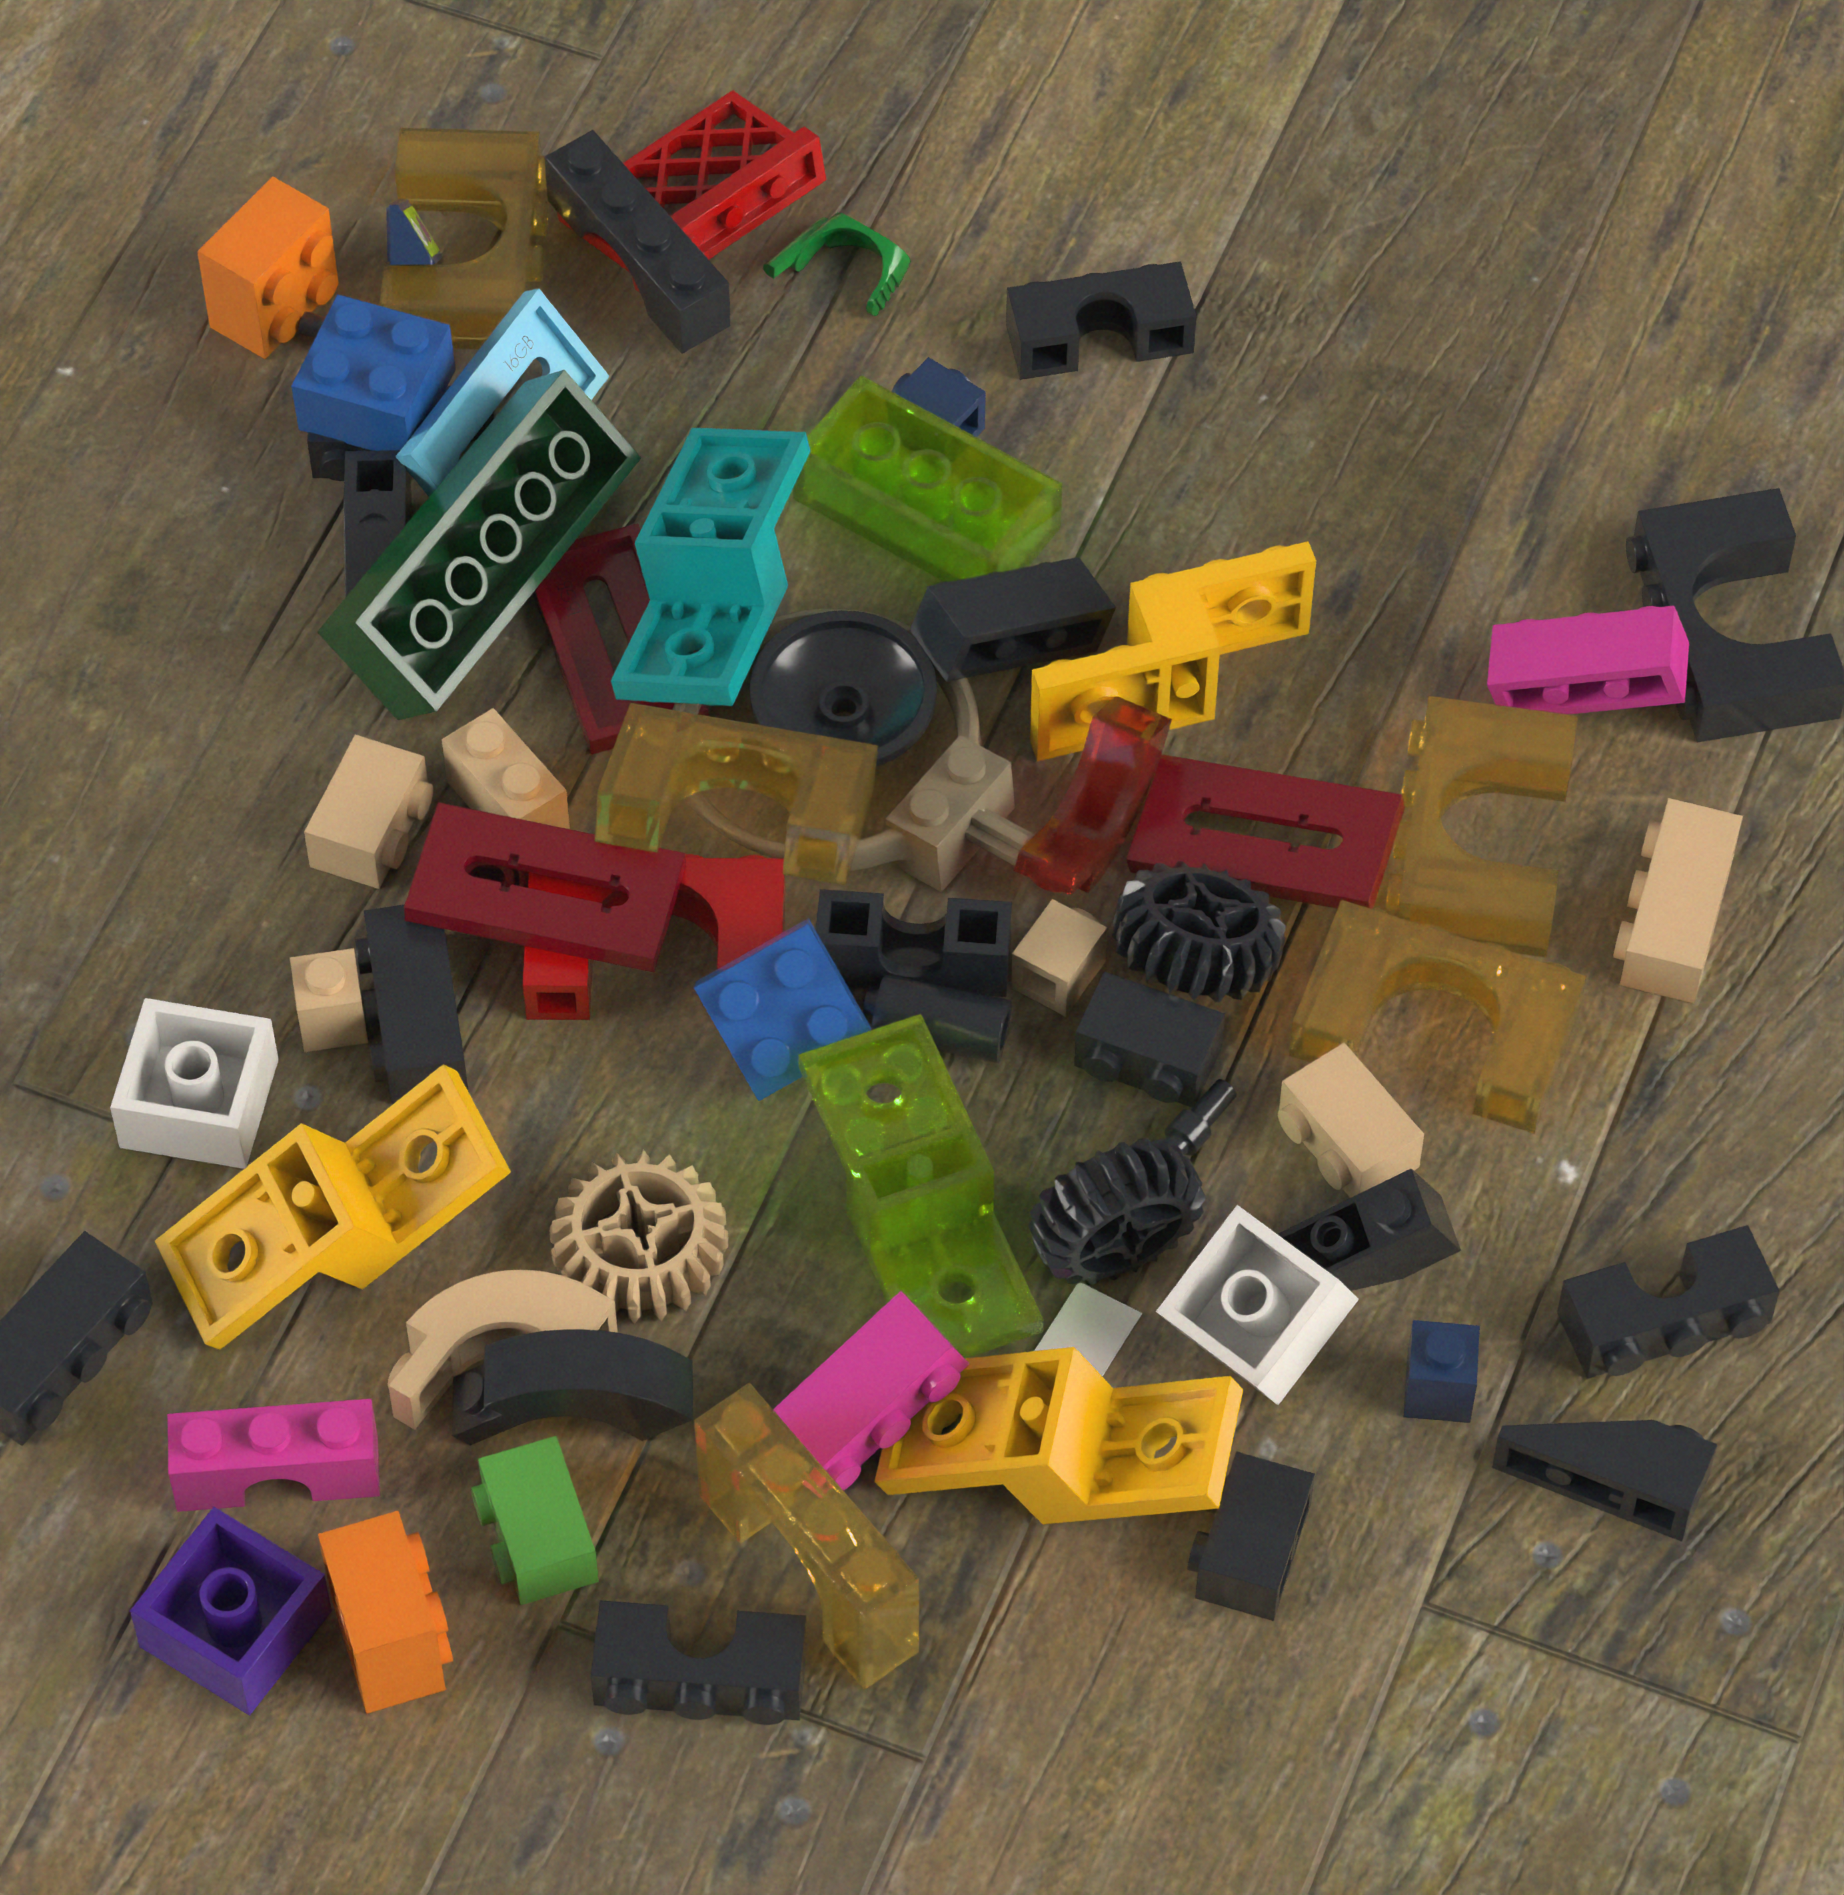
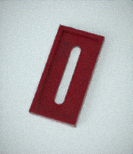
[522,523,710,755]
[1126,754,1405,915]
[404,802,686,973]

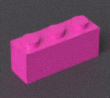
[1487,606,1689,721]
[752,1291,970,1502]

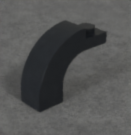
[452,1329,693,1446]

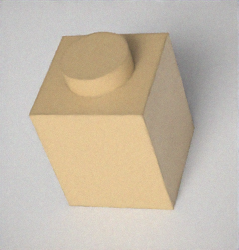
[1011,899,1107,1017]
[290,948,368,1052]

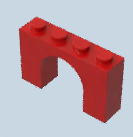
[523,854,786,1020]

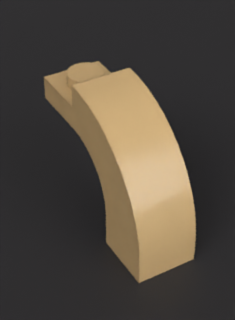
[388,1270,618,1430]

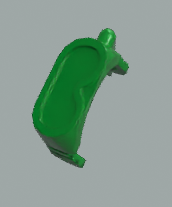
[763,212,911,316]

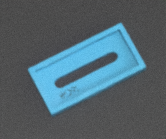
[396,289,609,497]

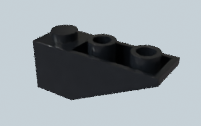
[344,450,412,598]
[1278,1168,1461,1291]

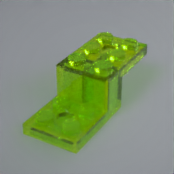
[799,1014,1043,1358]

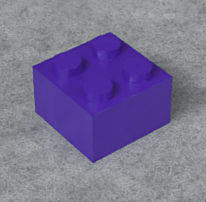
[130,1507,332,1716]

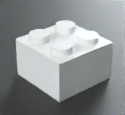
[110,998,278,1169]
[1156,1205,1359,1405]

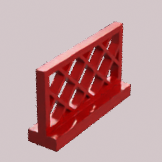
[557,90,826,293]

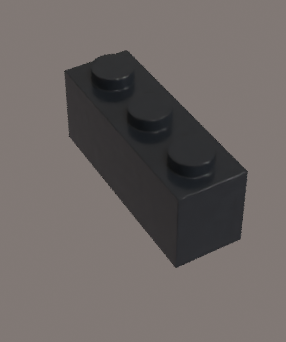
[910,557,1116,682]
[355,904,469,1105]
[0,1231,153,1446]

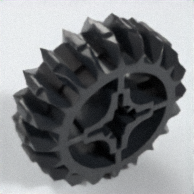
[1112,861,1286,1003]
[1028,1138,1206,1285]

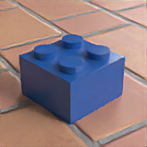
[291,294,456,451]
[694,918,872,1101]

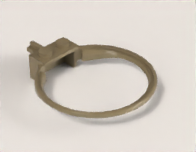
[668,608,1038,892]

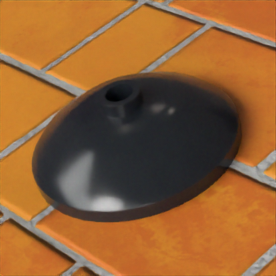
[750,610,937,772]

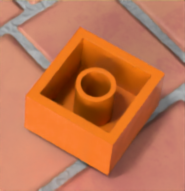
[197,177,339,359]
[318,1511,453,1714]

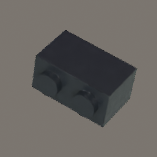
[1074,971,1225,1108]
[1187,1451,1315,1621]

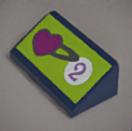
[386,199,442,265]

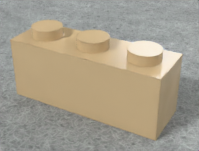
[1613,798,1743,1004]

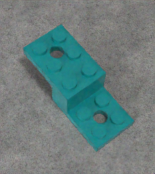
[611,428,810,706]

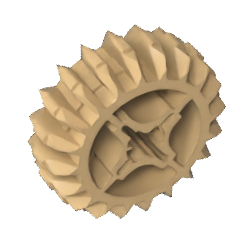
[549,1149,728,1324]

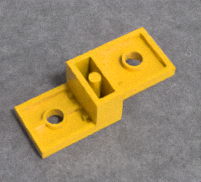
[1030,541,1316,761]
[155,1064,511,1350]
[874,1347,1243,1524]

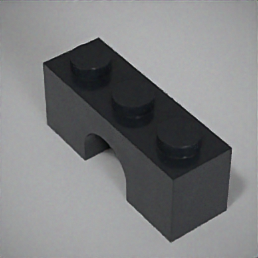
[1006,261,1196,380]
[816,889,1012,997]
[1557,1225,1780,1379]
[591,1600,807,1725]

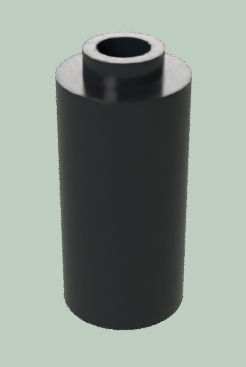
[863,974,1012,1063]

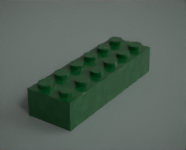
[317,370,641,720]

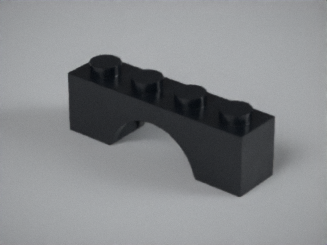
[544,130,730,354]

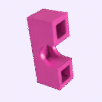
[167,1399,380,1512]

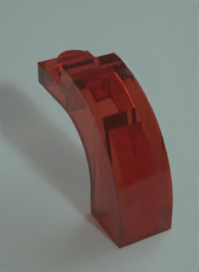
[1014,696,1172,895]

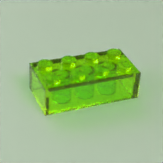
[793,375,1063,582]

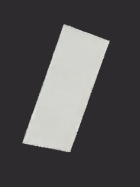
[1034,1282,1142,1376]

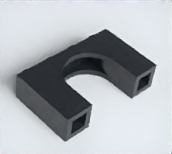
[1626,488,1844,743]

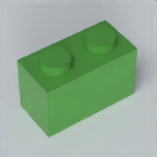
[471,1436,599,1605]

